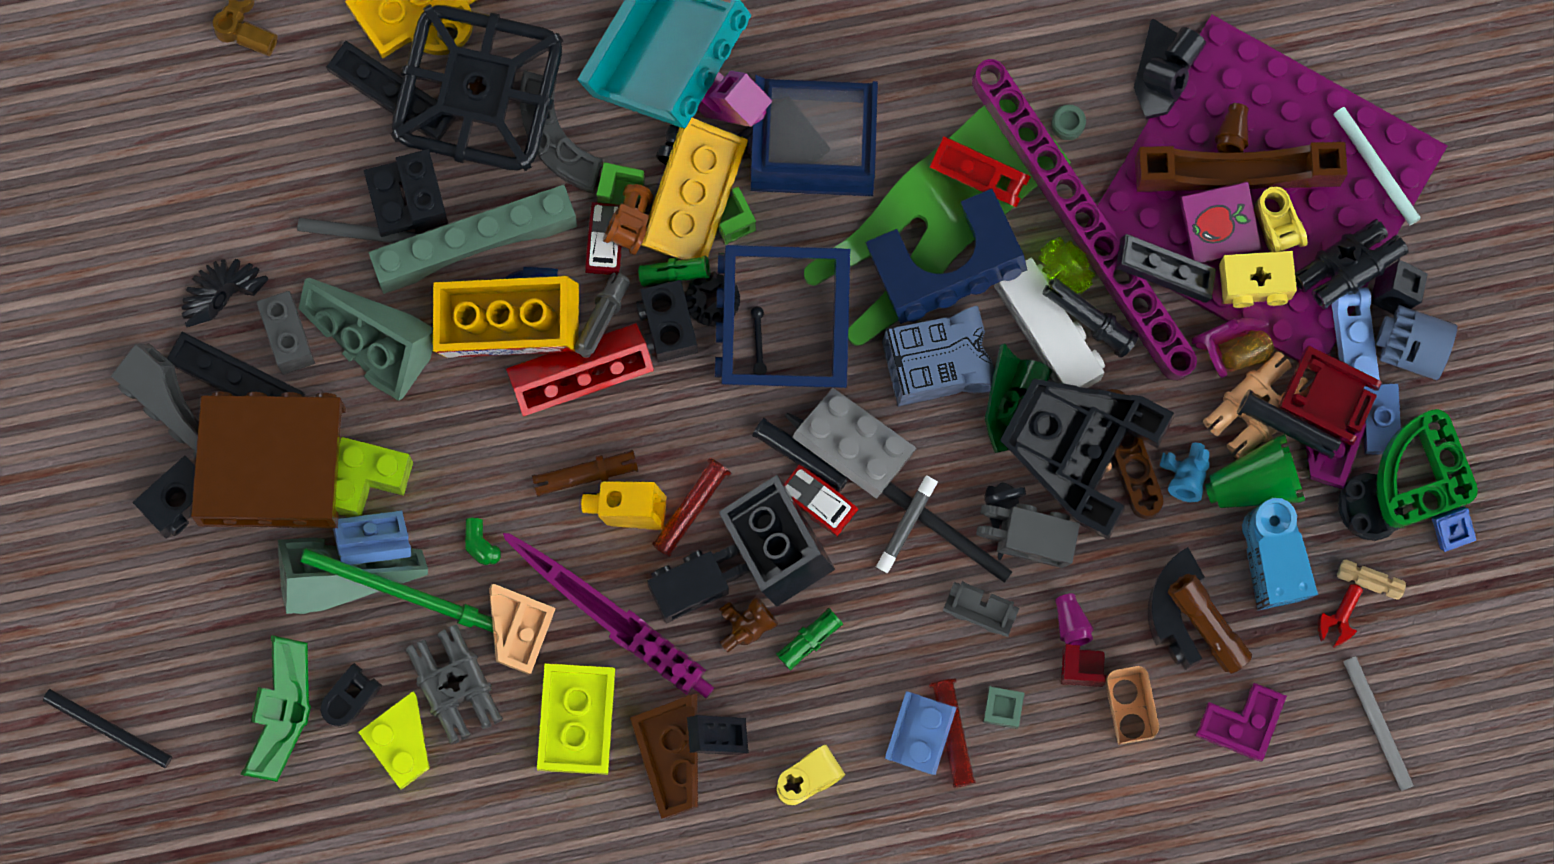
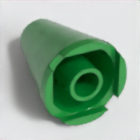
[1205,434,1306,508]

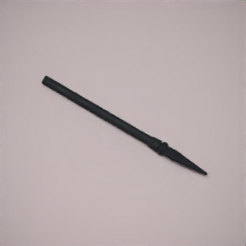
[785,413,1012,583]

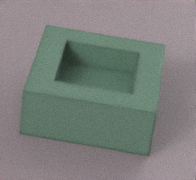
[983,686,1024,729]

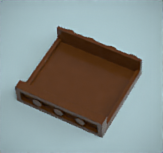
[191,391,346,528]

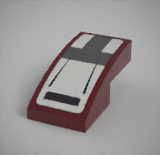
[585,202,623,275]

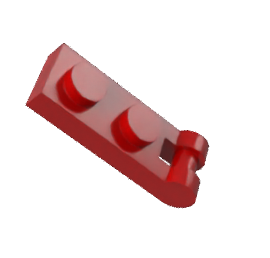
[930,136,1031,208]

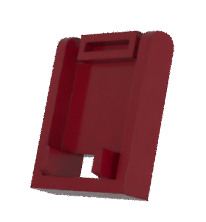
[1278,346,1382,445]

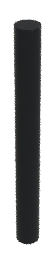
[43,689,172,768]

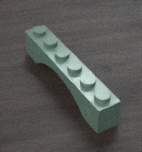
[368,184,577,294]

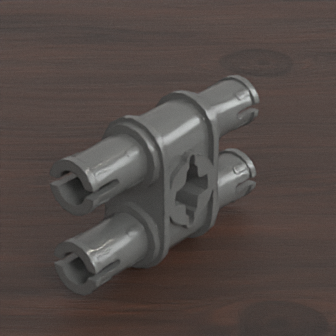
[405,625,503,745]

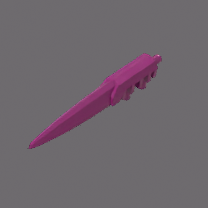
[503,533,715,699]

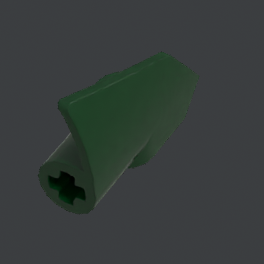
[985,343,1052,453]

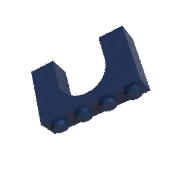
[866,189,1027,324]

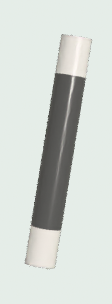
[876,475,938,573]

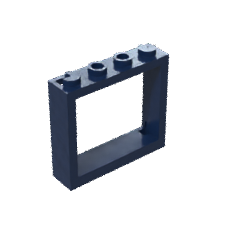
[715,245,851,388]

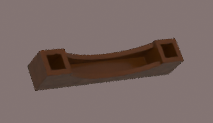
[1135,142,1348,192]

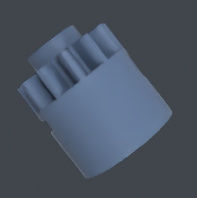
[1376,305,1458,381]

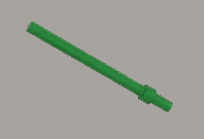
[300,548,493,633]

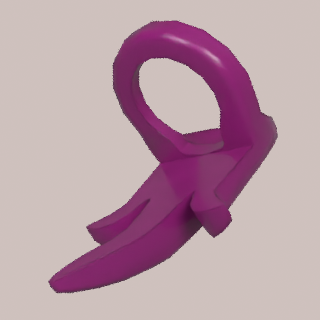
[1191,318,1269,378]

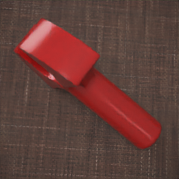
[1318,584,1363,648]

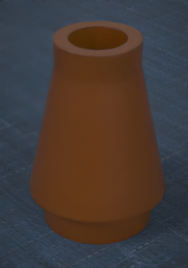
[1215,103,1249,153]

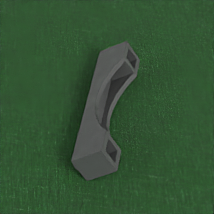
[111,343,199,458]

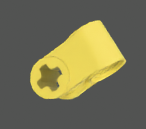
[1254,187,1308,252]
[777,745,846,805]

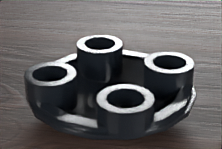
[1338,473,1403,541]

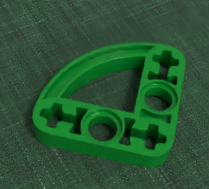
[1377,409,1478,528]

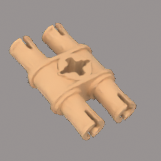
[1203,351,1312,459]

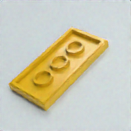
[641,118,748,260]

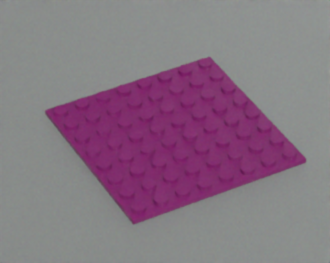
[1085,14,1448,362]

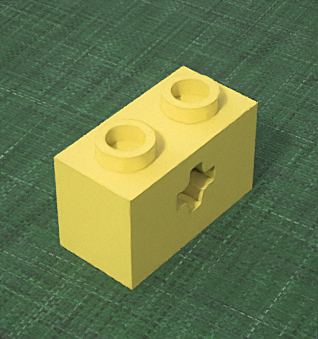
[1219,251,1297,308]

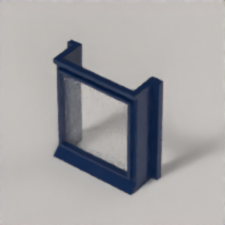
[750,74,878,196]

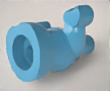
[1160,442,1210,502]

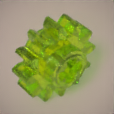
[1038,237,1095,294]

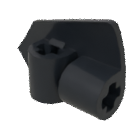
[1133,19,1206,119]

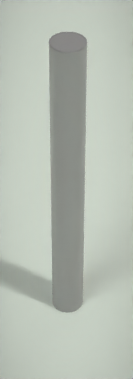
[1343,656,1414,791]

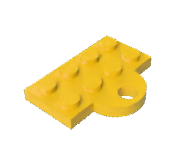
[345,0,476,59]

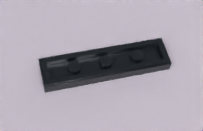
[326,41,456,141]
[167,332,305,397]

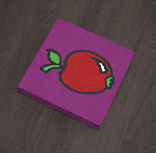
[1179,182,1261,263]

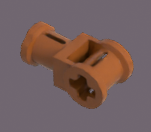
[603,184,654,255]

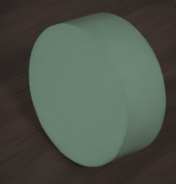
[1051,105,1086,140]

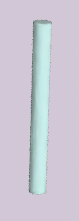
[1333,107,1421,226]

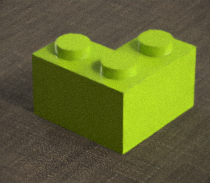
[335,437,413,517]

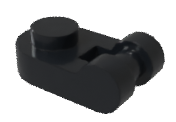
[320,663,382,728]

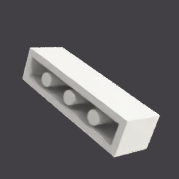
[994,257,1105,388]

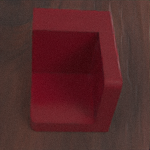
[1061,644,1107,687]

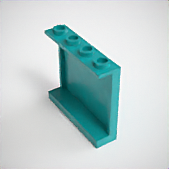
[577,0,751,129]

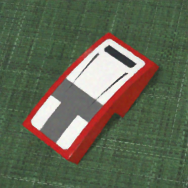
[784,465,858,536]

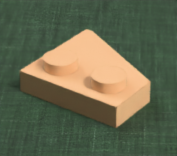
[489,584,556,675]

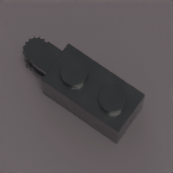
[647,544,750,624]

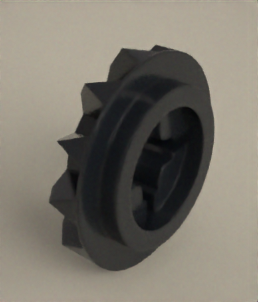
[685,271,740,326]

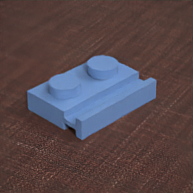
[333,511,411,565]
[885,691,957,775]

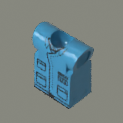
[1242,498,1318,610]

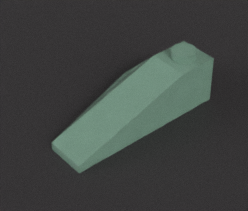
[298,278,433,401]
[278,538,428,614]

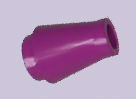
[1055,593,1094,646]

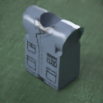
[882,306,994,407]

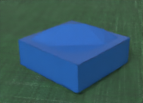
[1432,506,1476,552]

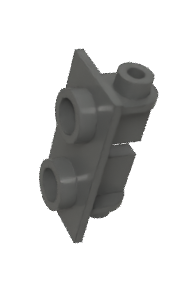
[943,581,1019,637]

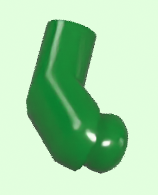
[465,518,501,565]

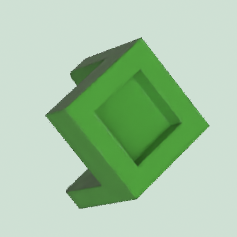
[596,162,645,204]
[718,187,756,245]

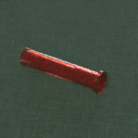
[651,458,732,557]
[929,679,976,788]

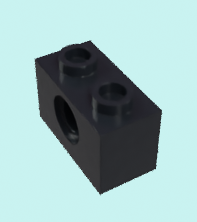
[132,455,195,539]

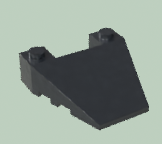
[1000,379,1174,540]

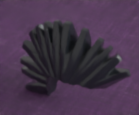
[182,259,268,328]

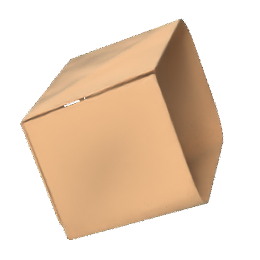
[1105,666,1159,745]

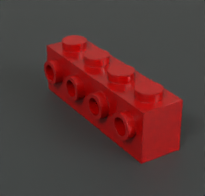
[506,323,654,417]

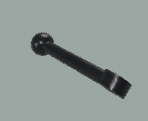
[750,306,767,375]

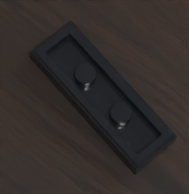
[1116,234,1216,303]

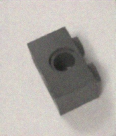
[256,291,316,375]

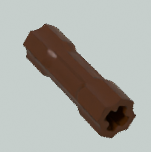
[1168,573,1252,674]

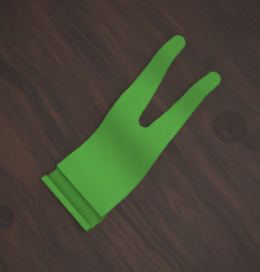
[804,99,1071,346]

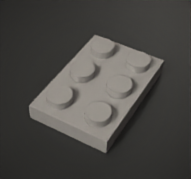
[792,388,916,499]

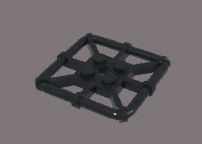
[391,4,563,172]

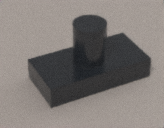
[687,715,749,755]

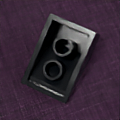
[719,475,835,607]

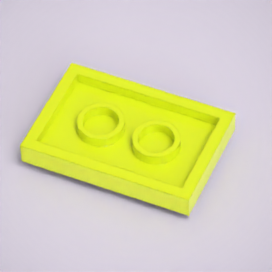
[537,664,615,775]

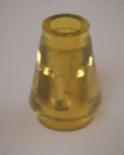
[1222,330,1274,372]

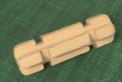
[1337,560,1406,600]

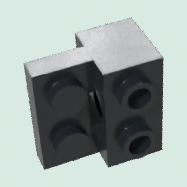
[364,149,449,237]

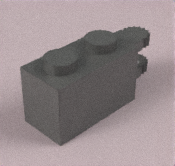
[976,504,1080,568]

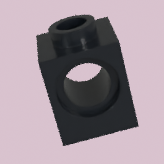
[1371,259,1428,314]

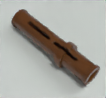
[532,450,639,497]

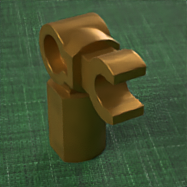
[213,0,278,56]

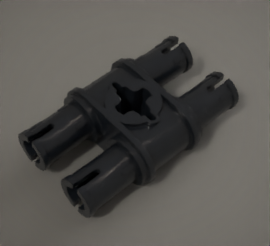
[1295,219,1409,309]

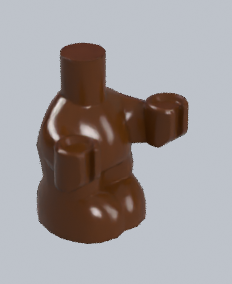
[719,597,778,652]

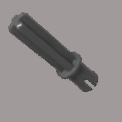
[574,273,630,358]

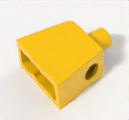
[581,482,667,530]

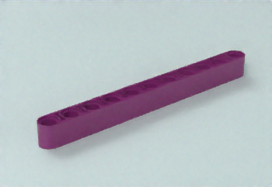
[972,59,1197,381]

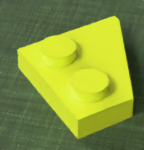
[358,691,430,790]

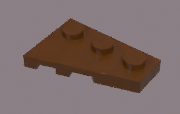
[630,694,698,819]

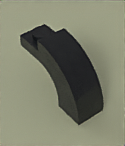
[1148,547,1205,670]

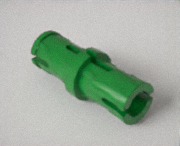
[638,256,711,287]
[776,608,843,671]

